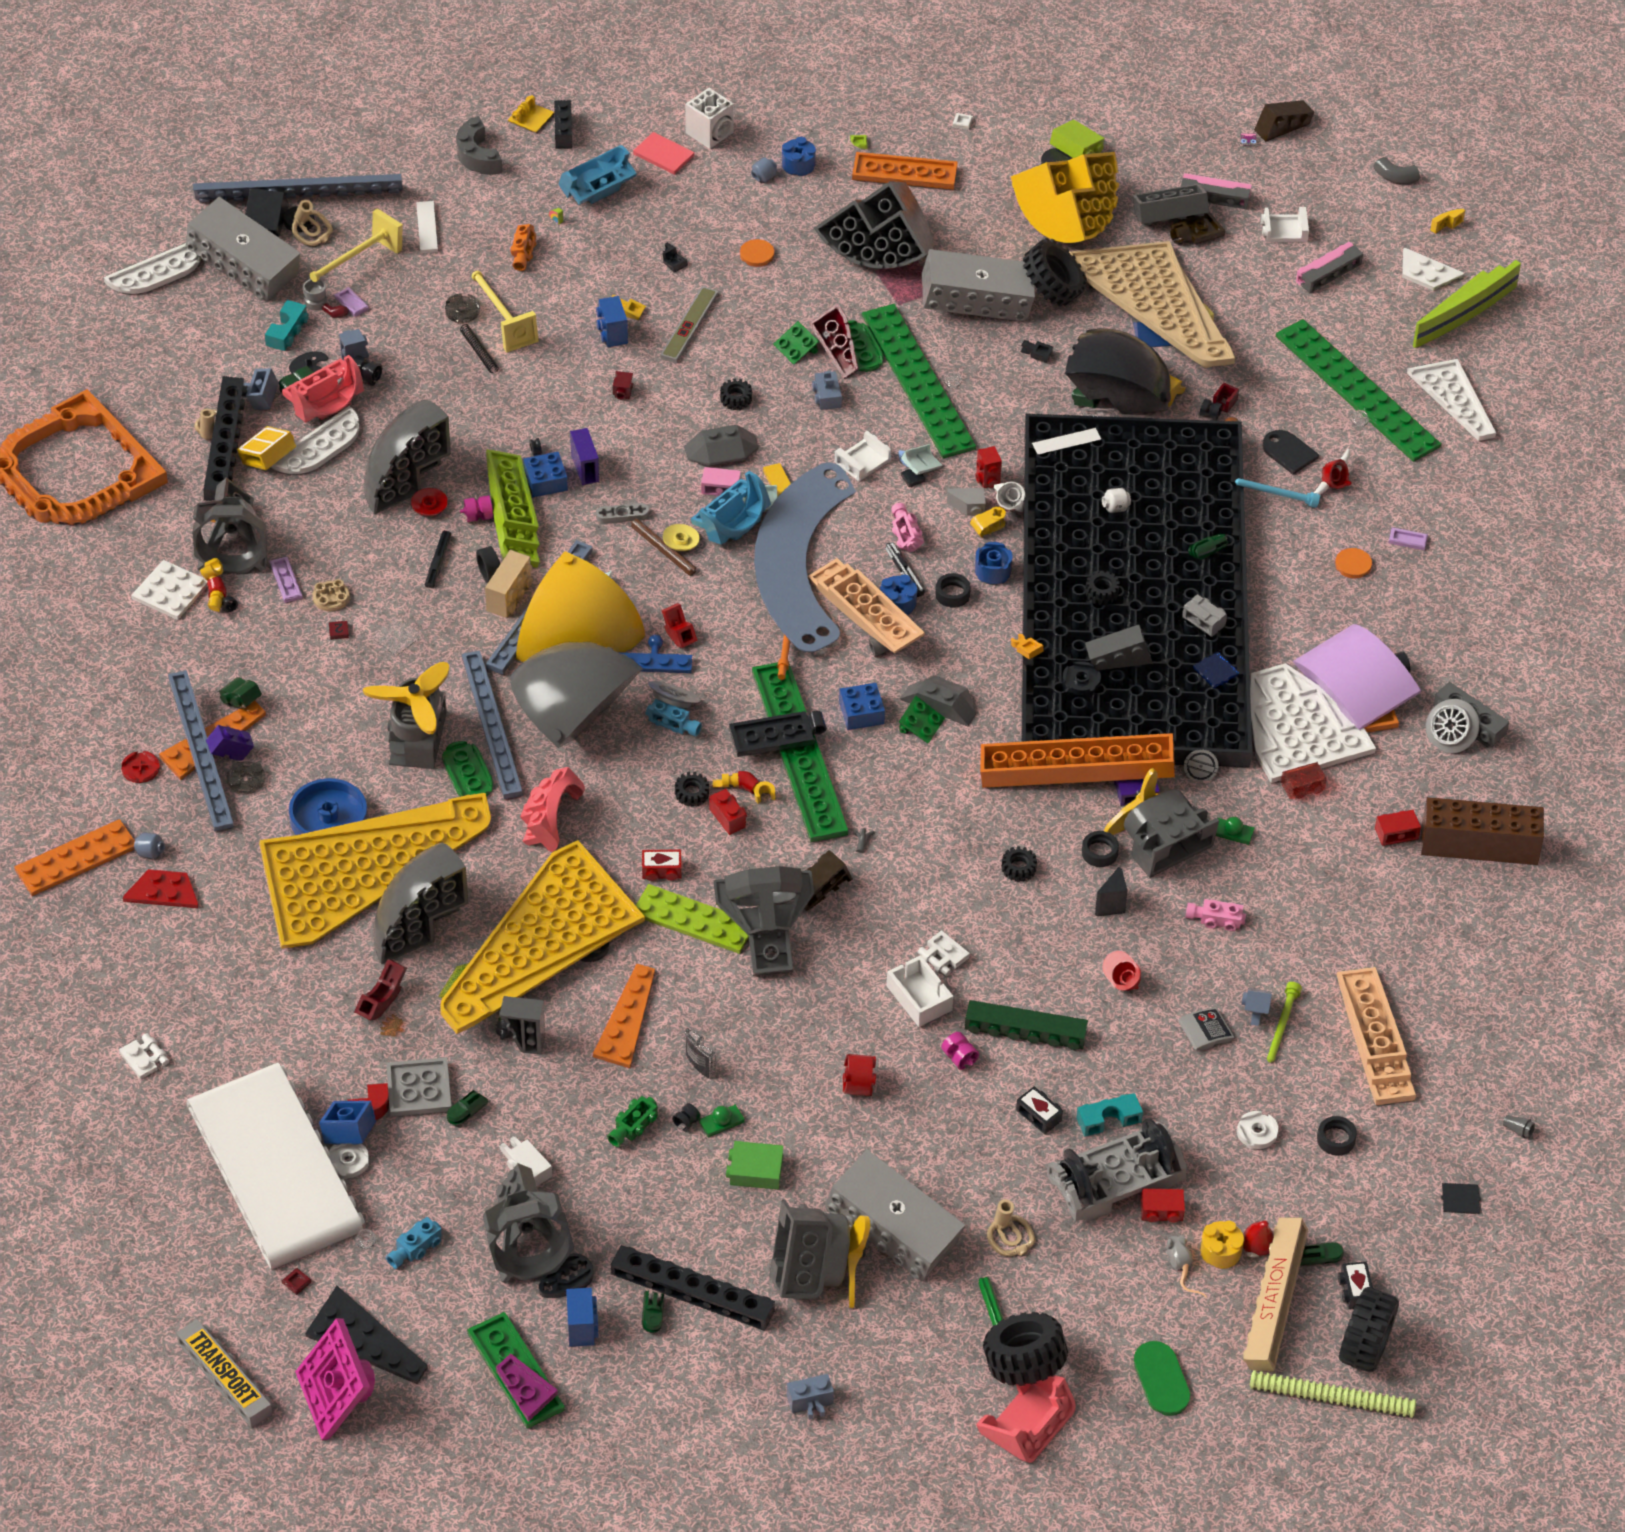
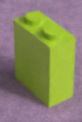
[1049,119,1105,158]

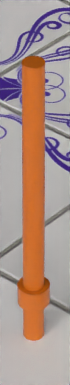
[777,635,790,680]

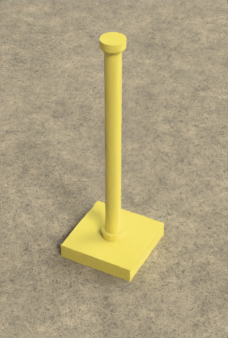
[310,209,403,282]
[472,270,539,353]

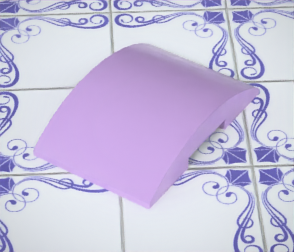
[1293,624,1421,731]

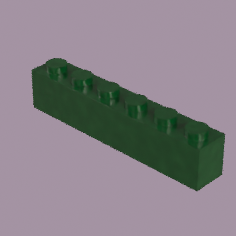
[964,1000,1088,1050]

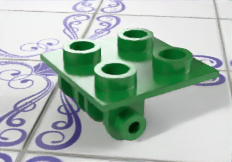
[773,321,819,365]
[899,696,945,743]

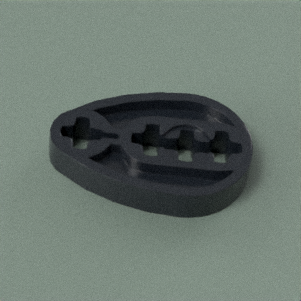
[539,1253,594,1298]

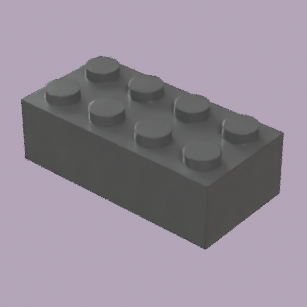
[1132,184,1209,225]

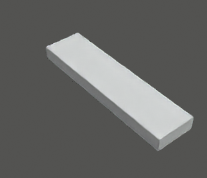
[416,201,438,253]

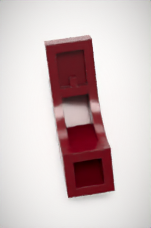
[354,959,407,1021]

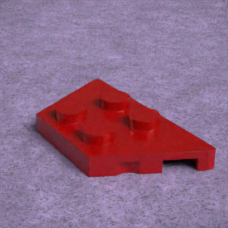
[123,869,198,908]

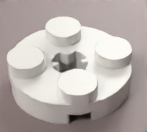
[1237,1111,1278,1149]
[329,1143,369,1179]

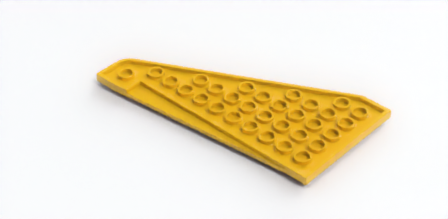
[259,793,491,949]
[440,840,645,1034]

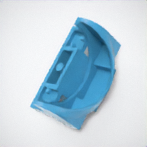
[558,145,637,205]
[691,471,771,545]

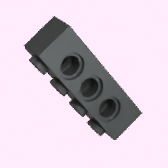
[1433,681,1509,748]

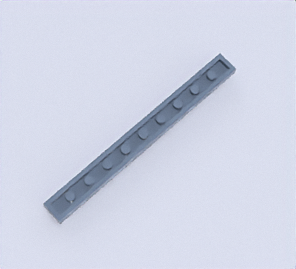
[486,540,593,675]
[462,650,523,799]
[168,670,233,832]

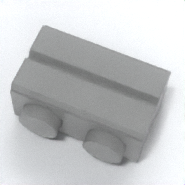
[1183,594,1227,637]

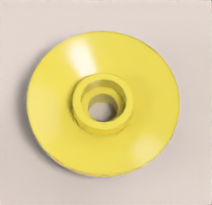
[663,524,699,551]

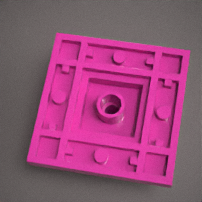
[295,1318,375,1440]

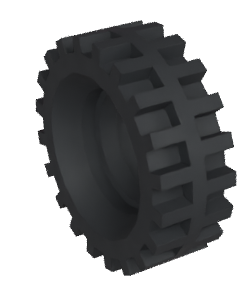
[1023,238,1087,306]

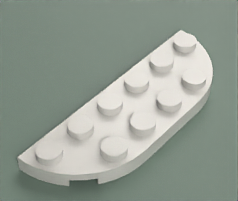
[104,243,201,294]
[271,406,359,474]

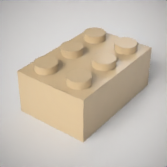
[485,550,533,618]

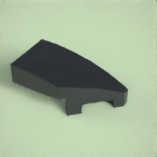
[662,242,688,273]

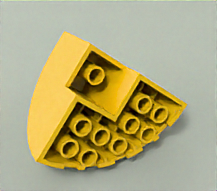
[1010,152,1119,243]
[516,551,645,662]

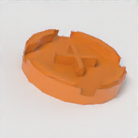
[740,239,774,267]
[1335,548,1372,578]

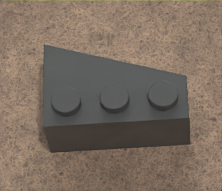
[1085,625,1153,670]
[500,996,546,1055]

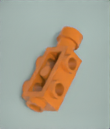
[510,224,537,271]

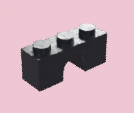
[554,100,572,149]

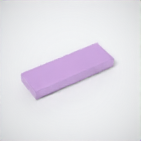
[269,557,303,603]

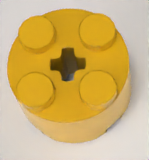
[1200,1220,1244,1269]

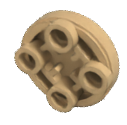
[312,579,350,611]

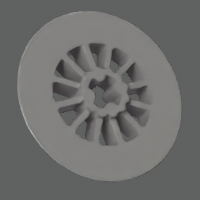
[648,681,701,708]
[1426,699,1479,753]

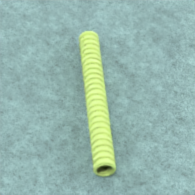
[1250,1370,1416,1418]

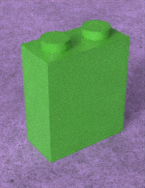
[726,1141,784,1190]

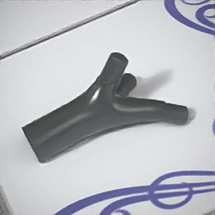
[855,828,875,853]

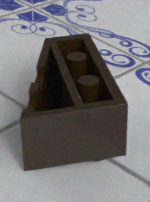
[1254,100,1315,142]
[804,850,853,911]

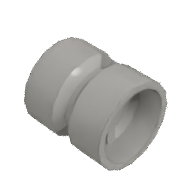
[303,279,327,311]

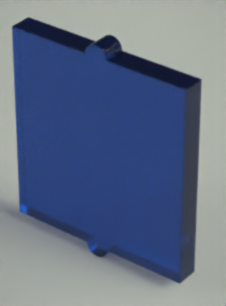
[1193,652,1239,688]

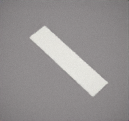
[1032,428,1101,454]

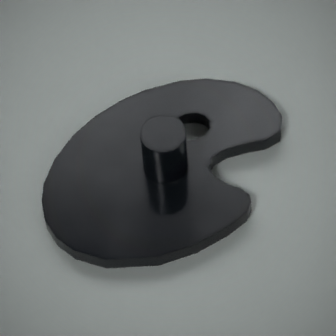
[289,351,328,374]

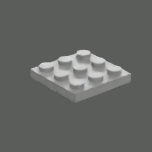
[386,1057,451,1117]

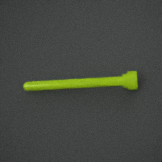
[1267,982,1302,1063]

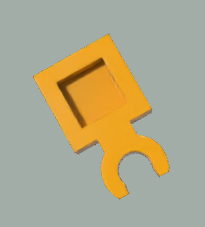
[1011,634,1044,659]

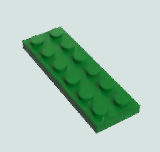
[467,1312,565,1429]

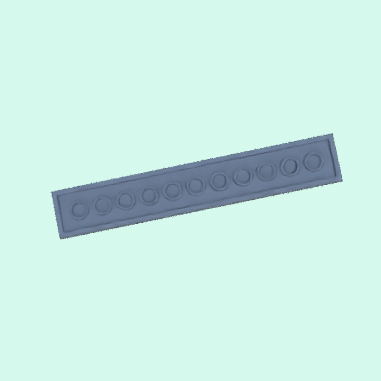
[193,174,403,202]

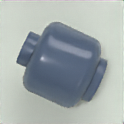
[751,157,777,182]
[134,832,165,859]

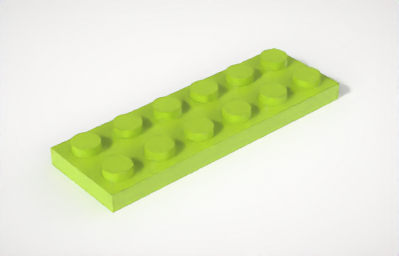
[636,884,749,954]

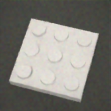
[131,560,208,620]

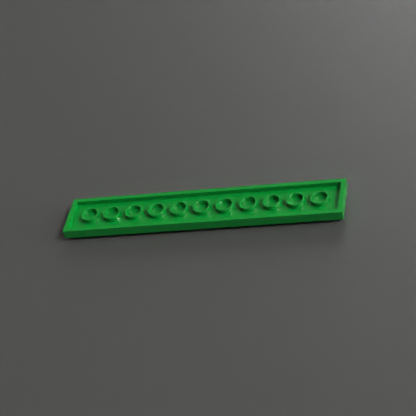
[862,304,976,459]
[1275,319,1441,462]
[752,662,848,843]

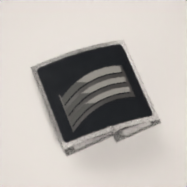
[685,1028,716,1080]

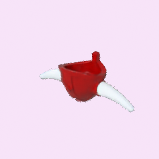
[1314,449,1352,495]

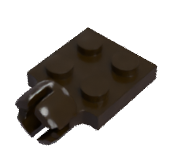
[1170,211,1225,244]

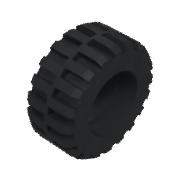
[1339,1287,1399,1373]
[983,1312,1068,1386]

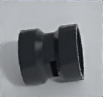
[1199,398,1223,421]
[672,1103,701,1132]

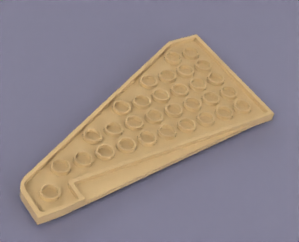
[1069,241,1235,368]

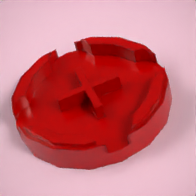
[121,751,160,783]

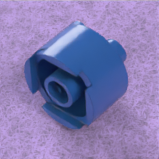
[782,136,816,176]
[975,542,1013,584]
[880,574,917,615]

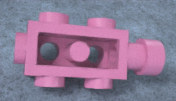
[891,503,924,552]
[1185,899,1246,931]

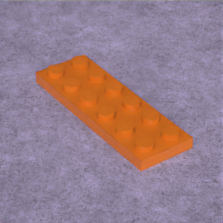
[852,152,958,190]
[14,819,135,896]

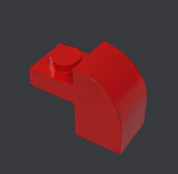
[661,603,698,648]
[347,1083,389,1120]

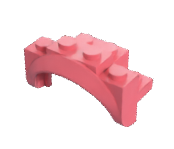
[282,355,364,423]
[520,767,585,852]

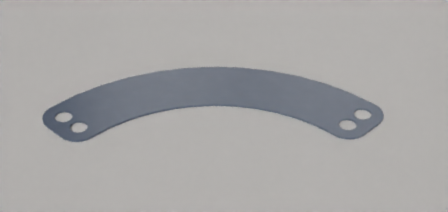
[754,463,856,652]

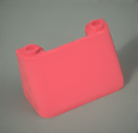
[976,1375,1076,1463]

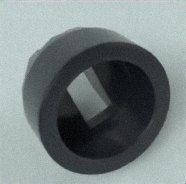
[222,596,238,612]

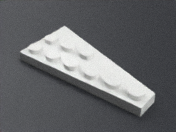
[1407,359,1496,441]

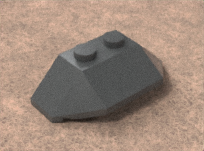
[684,425,758,466]
[900,675,976,727]

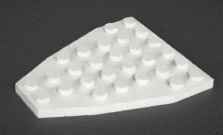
[1250,663,1376,783]

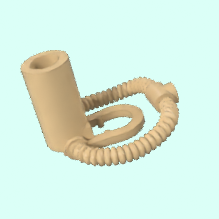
[292,200,333,246]
[194,409,217,440]
[987,1199,1036,1257]

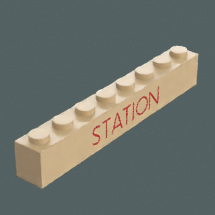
[1243,1218,1309,1371]

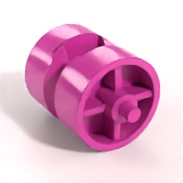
[460,495,493,523]
[941,1032,979,1070]

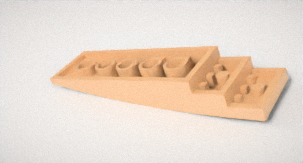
[808,558,925,653]
[1337,967,1416,1105]

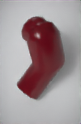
[322,303,349,318]

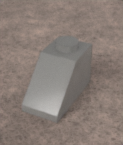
[947,488,986,516]

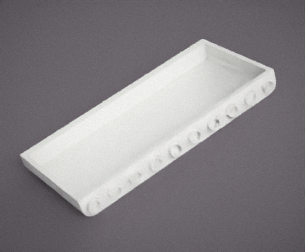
[187,1062,365,1270]

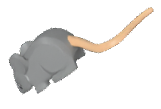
[1166,1235,1206,1297]

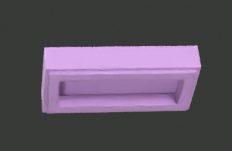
[334,287,369,317]
[1388,528,1428,550]

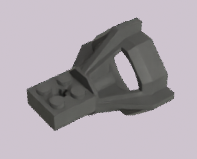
[192,477,267,573]
[714,866,814,976]
[483,1163,574,1284]

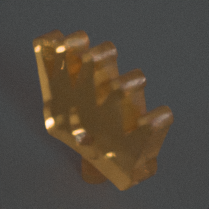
[380,1014,404,1037]

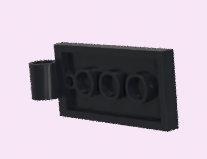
[729,710,827,757]

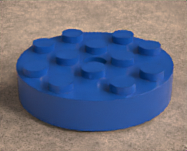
[289,778,367,835]

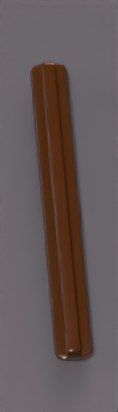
[631,518,696,576]

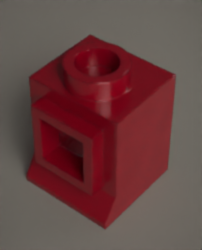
[612,371,633,400]
[1213,382,1239,413]

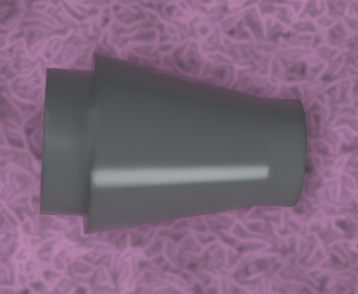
[1503,1115,1535,1138]

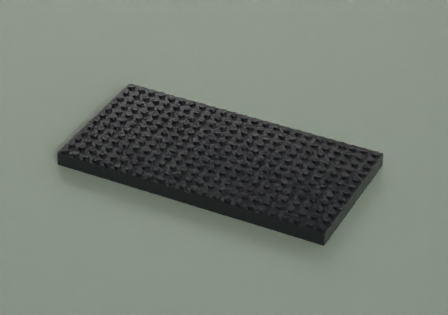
[1021,413,1252,768]

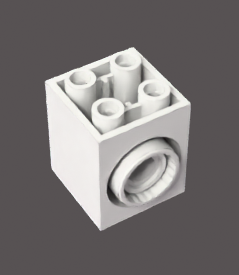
[685,88,734,149]

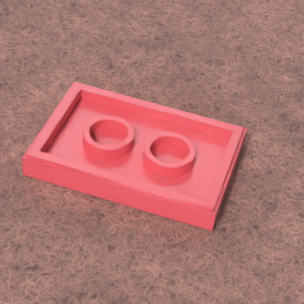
[633,132,694,175]

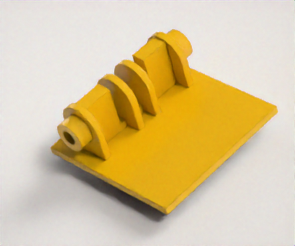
[508,95,554,133]

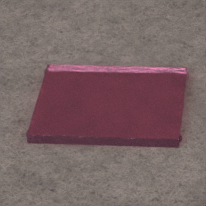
[875,261,923,305]

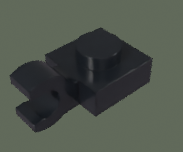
[1020,340,1054,363]

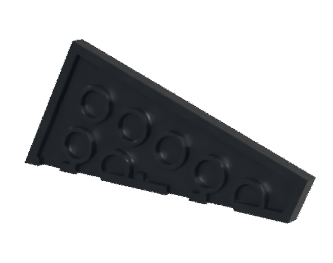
[305,1285,428,1384]

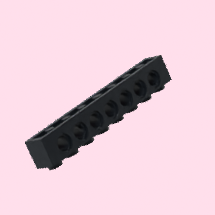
[203,376,247,501]
[611,1245,775,1331]

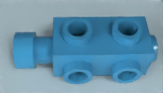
[645,699,702,737]
[386,1217,442,1269]

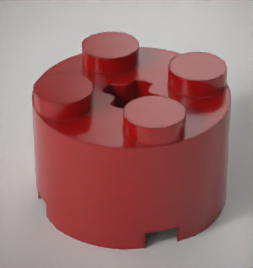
[843,1054,876,1096]

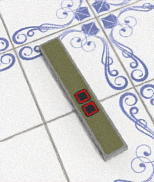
[660,286,718,363]

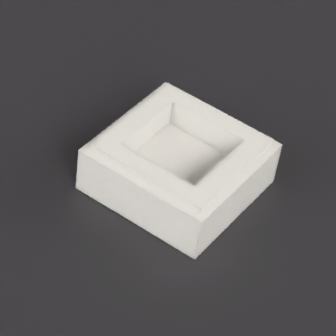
[952,113,973,130]

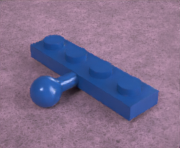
[618,634,692,673]

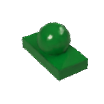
[1216,817,1255,845]
[699,1104,745,1137]

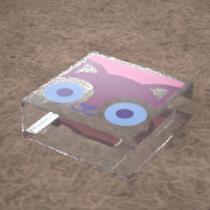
[1240,133,1257,149]

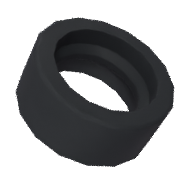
[476,546,500,583]
[935,573,971,608]
[1082,831,1119,867]
[1317,1116,1357,1156]

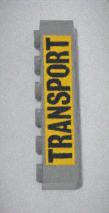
[176,1319,273,1428]

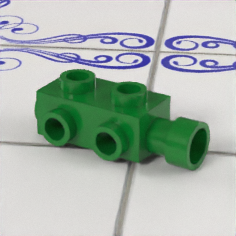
[607,1096,658,1147]

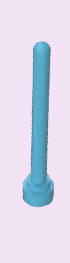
[1235,478,1320,508]

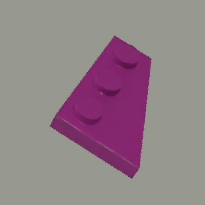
[496,1353,558,1422]

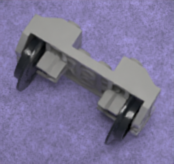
[1047,1118,1187,1222]

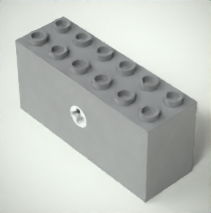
[186,197,301,301]
[922,249,1035,321]
[825,1149,965,1281]

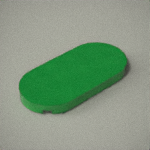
[848,320,883,372]
[442,741,493,797]
[1134,1341,1190,1416]

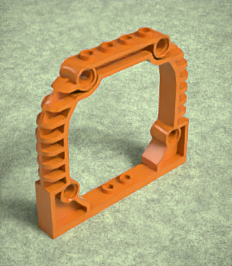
[0,389,168,525]

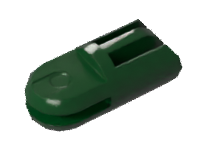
[1188,534,1228,559]
[446,1090,488,1126]
[1300,1242,1344,1266]
[642,1291,664,1333]

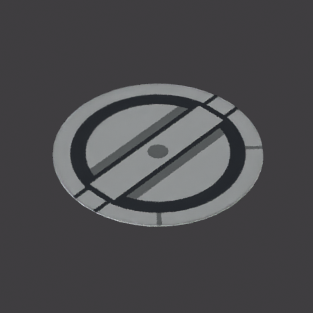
[1184,750,1218,781]

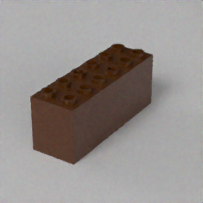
[1421,797,1544,865]

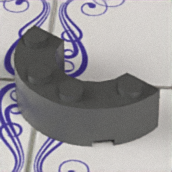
[456,116,502,175]

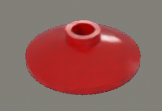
[411,488,448,516]

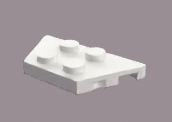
[1402,248,1464,291]

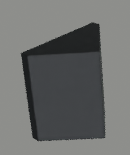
[1095,867,1128,917]

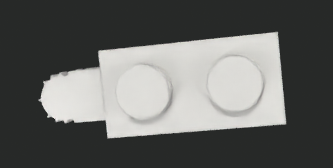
[499,1137,552,1187]

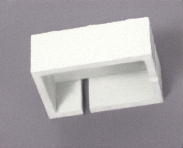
[886,955,953,1027]

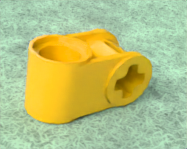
[970,506,1006,538]

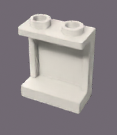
[1261,207,1309,242]
[834,431,891,482]

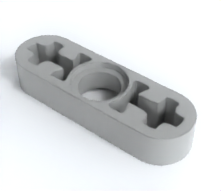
[596,503,649,523]

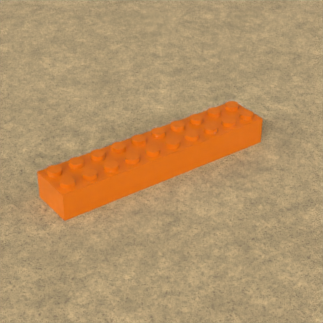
[980,733,1175,788]

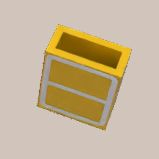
[237,426,296,470]

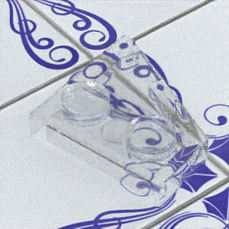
[1082,402,1118,417]

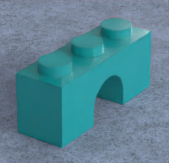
[264,300,309,351]
[1076,1093,1143,1137]

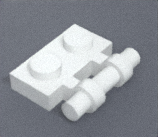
[918,930,970,976]
[119,1033,169,1079]

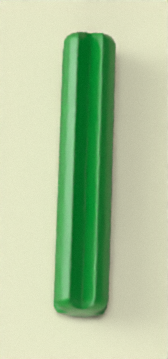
[978,1277,1003,1326]

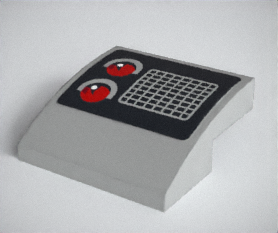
[1178,1007,1234,1051]

